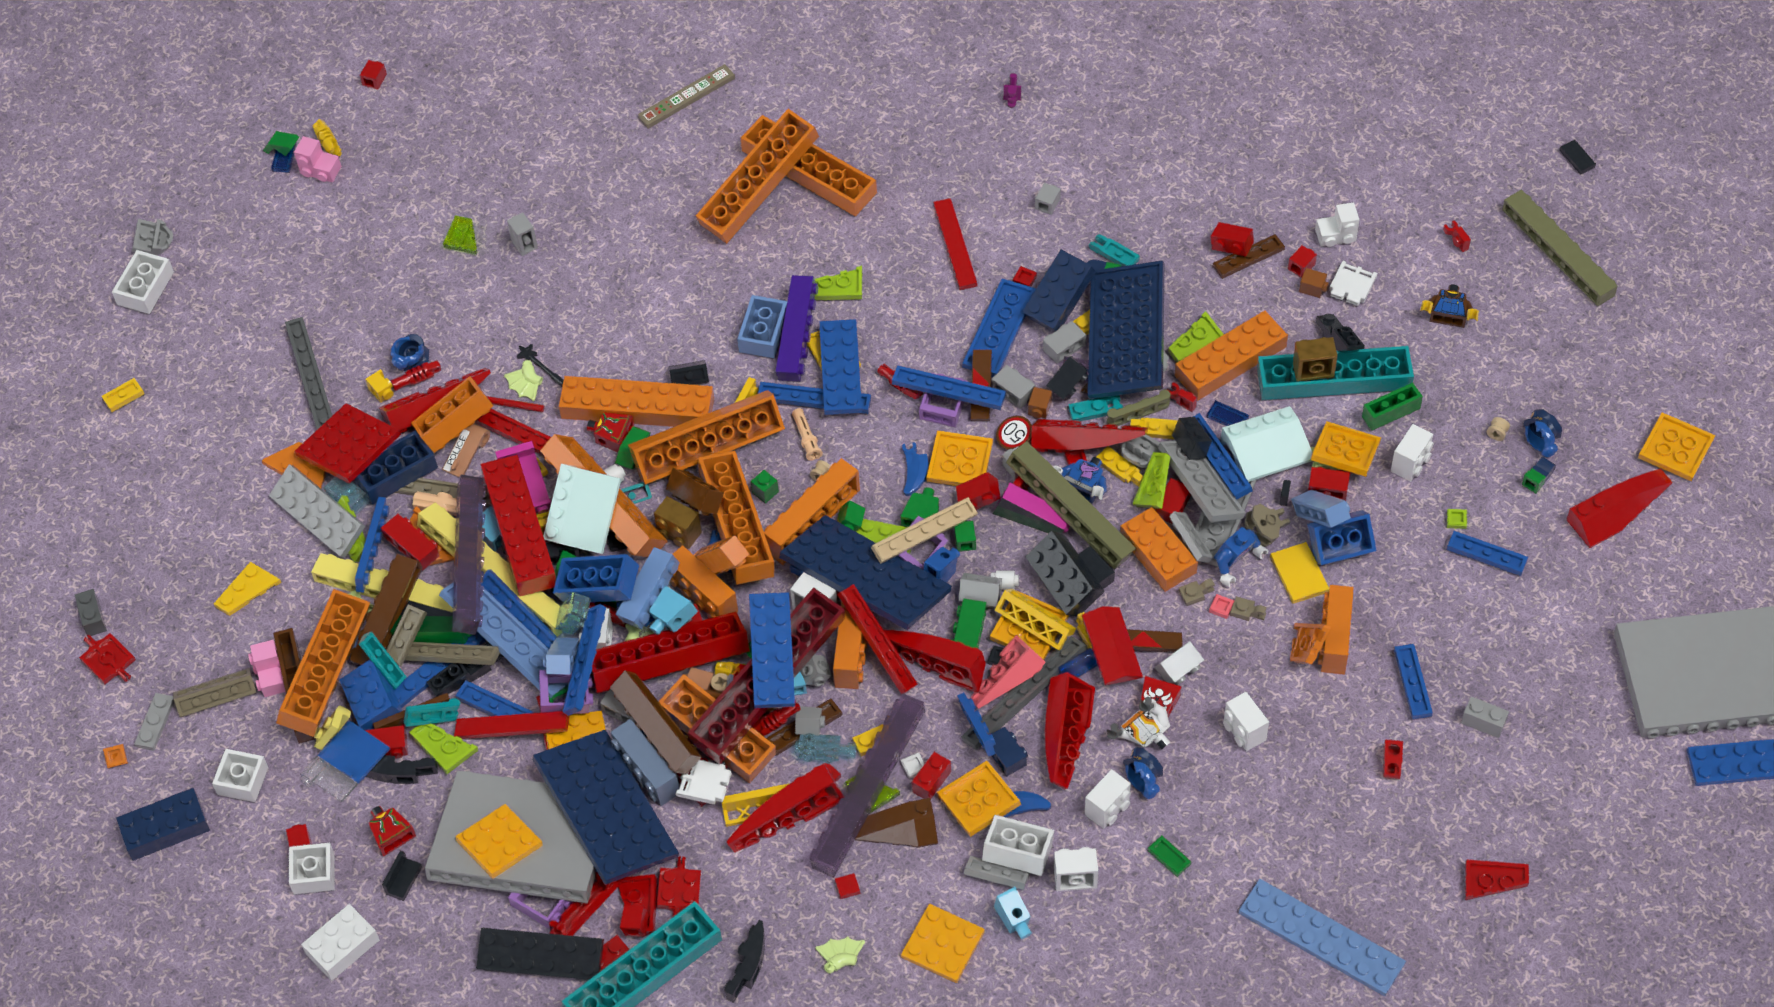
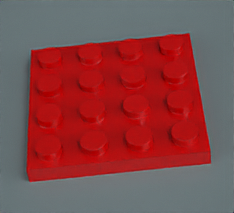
[295,403,401,484]

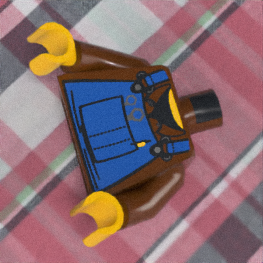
[1420,284,1479,328]

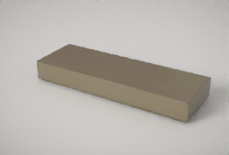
[386,604,427,666]

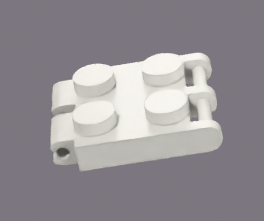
[1329,261,1378,306]
[676,760,732,804]

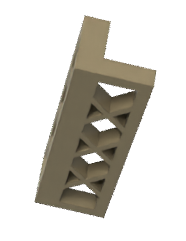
[173,668,257,717]

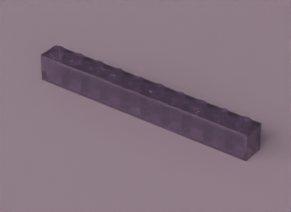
[452,474,486,635]
[809,693,925,878]

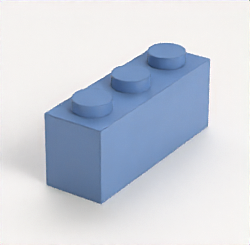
[543,637,579,675]

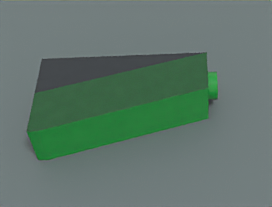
[391,601,474,644]

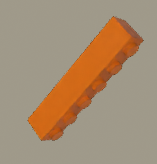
[693,535,749,575]

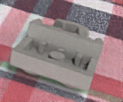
[132,219,173,255]
[1121,434,1161,468]

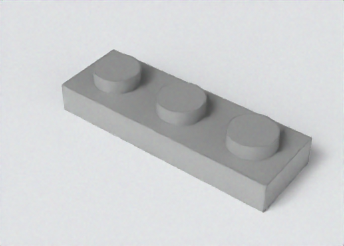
[1169,511,1214,563]
[134,693,174,751]
[964,856,1029,890]

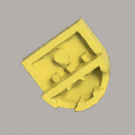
[314,705,351,750]

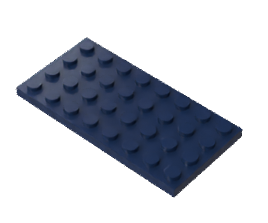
[1088,260,1165,399]
[779,515,952,630]
[532,730,679,885]

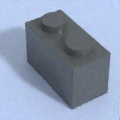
[74,589,107,636]

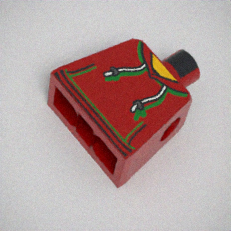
[587,412,634,453]
[369,806,416,857]

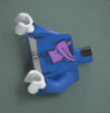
[1053,457,1107,504]
[1214,527,1268,587]

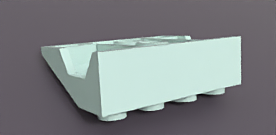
[1220,406,1313,482]
[543,464,621,554]

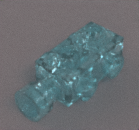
[795,733,856,763]

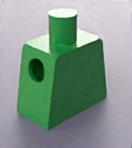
[901,487,939,527]

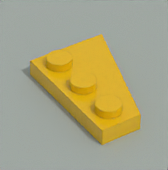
[214,562,281,616]

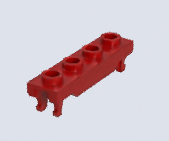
[549,872,620,936]

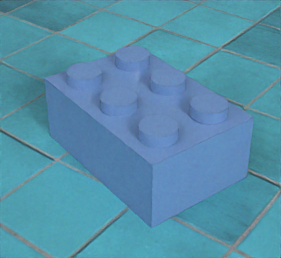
[737,295,787,359]

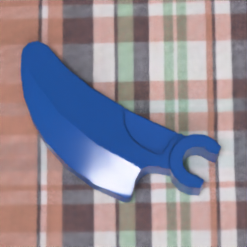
[902,442,929,496]
[1003,791,1051,818]

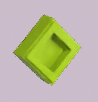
[1447,509,1467,529]

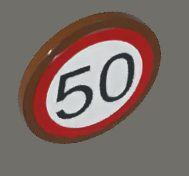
[996,415,1032,450]

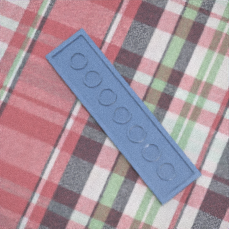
[439,573,569,698]
[1239,879,1406,996]

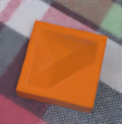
[103,744,128,769]

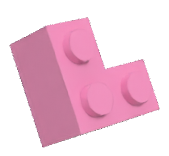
[294,136,342,183]
[248,640,285,697]

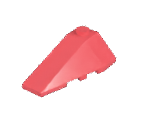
[971,635,1046,709]

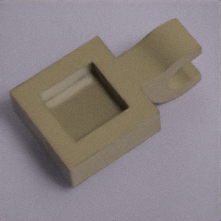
[1179,578,1215,606]
[1230,596,1267,621]

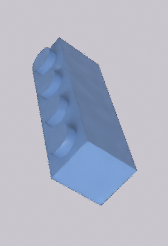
[1291,490,1351,528]
[616,547,680,630]

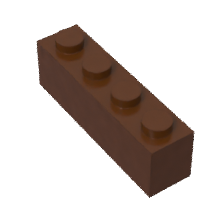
[666,468,724,516]

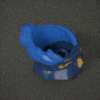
[391,334,429,372]
[1523,409,1562,458]
[1123,747,1163,799]

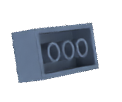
[611,719,679,806]

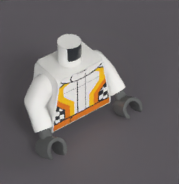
[1107,696,1170,750]

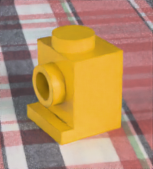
[365,369,394,403]

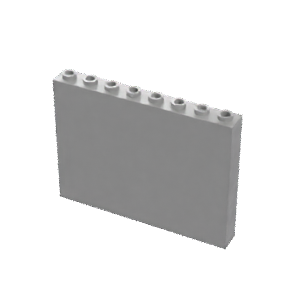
[1614,606,1774,738]
[425,771,597,903]

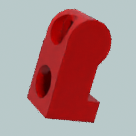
[1383,739,1403,779]

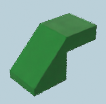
[263,131,299,156]
[615,426,651,469]

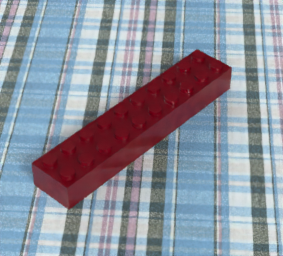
[688,587,845,765]

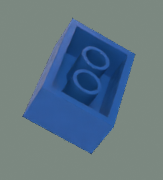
[1307,510,1377,565]
[339,659,402,730]

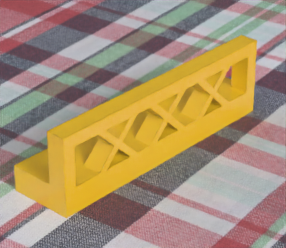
[995,589,1076,650]
[721,783,790,827]

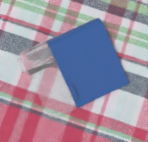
[300,721,390,802]

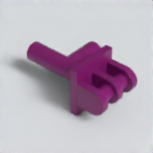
[1003,73,1021,107]

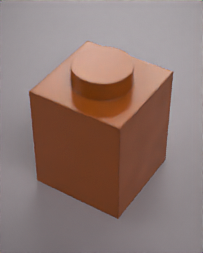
[1299,268,1329,298]
[1028,387,1052,419]

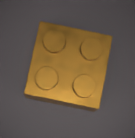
[1293,337,1337,381]
[654,496,702,549]

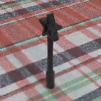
[517,344,564,387]

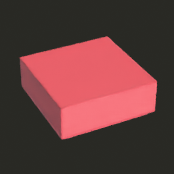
[1209,594,1234,619]

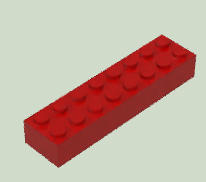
[480,455,556,597]
[590,611,750,693]

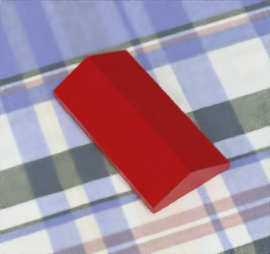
[1082,606,1143,685]

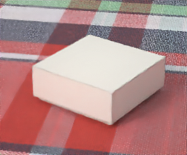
[901,753,925,779]

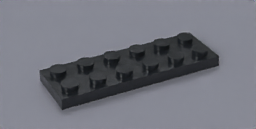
[476,927,604,980]

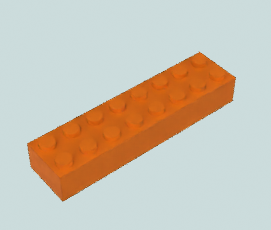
[696,109,819,244]
[740,115,877,217]
[559,376,714,427]
[628,390,785,484]
[540,434,668,557]
[698,451,774,585]
[276,589,370,737]

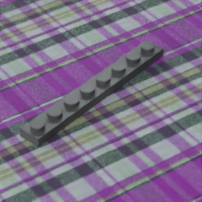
[285,317,333,429]
[961,636,1087,750]

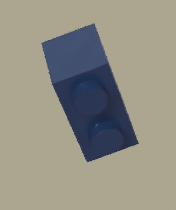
[992,726,1028,777]

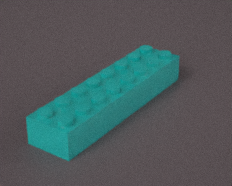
[1257,346,1414,400]
[562,901,722,1007]

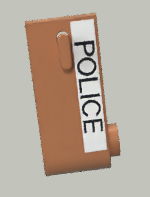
[442,424,490,479]

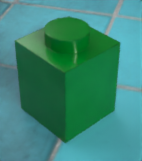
[751,470,779,504]
[837,500,866,532]
[954,521,976,552]

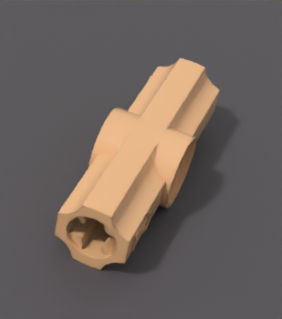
[412,491,473,518]

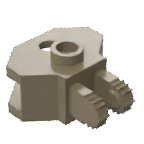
[1245,504,1290,547]

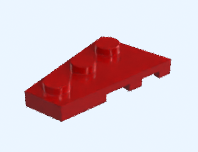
[1465,859,1529,900]
[617,874,657,935]

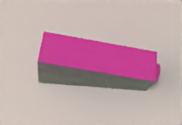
[993,483,1070,534]

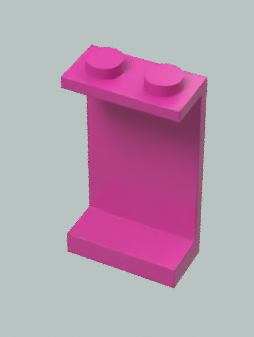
[495,441,551,514]

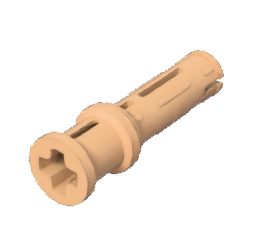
[792,408,823,461]

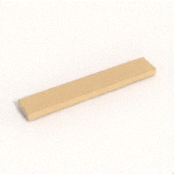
[871,498,978,564]

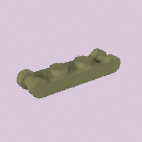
[1107,390,1170,426]

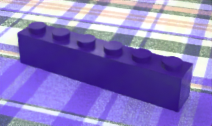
[776,275,818,382]

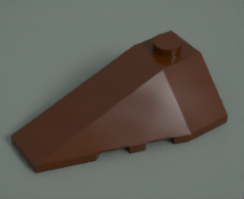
[851,798,938,848]

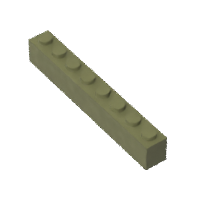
[1502,189,1618,306]
[1006,441,1136,569]

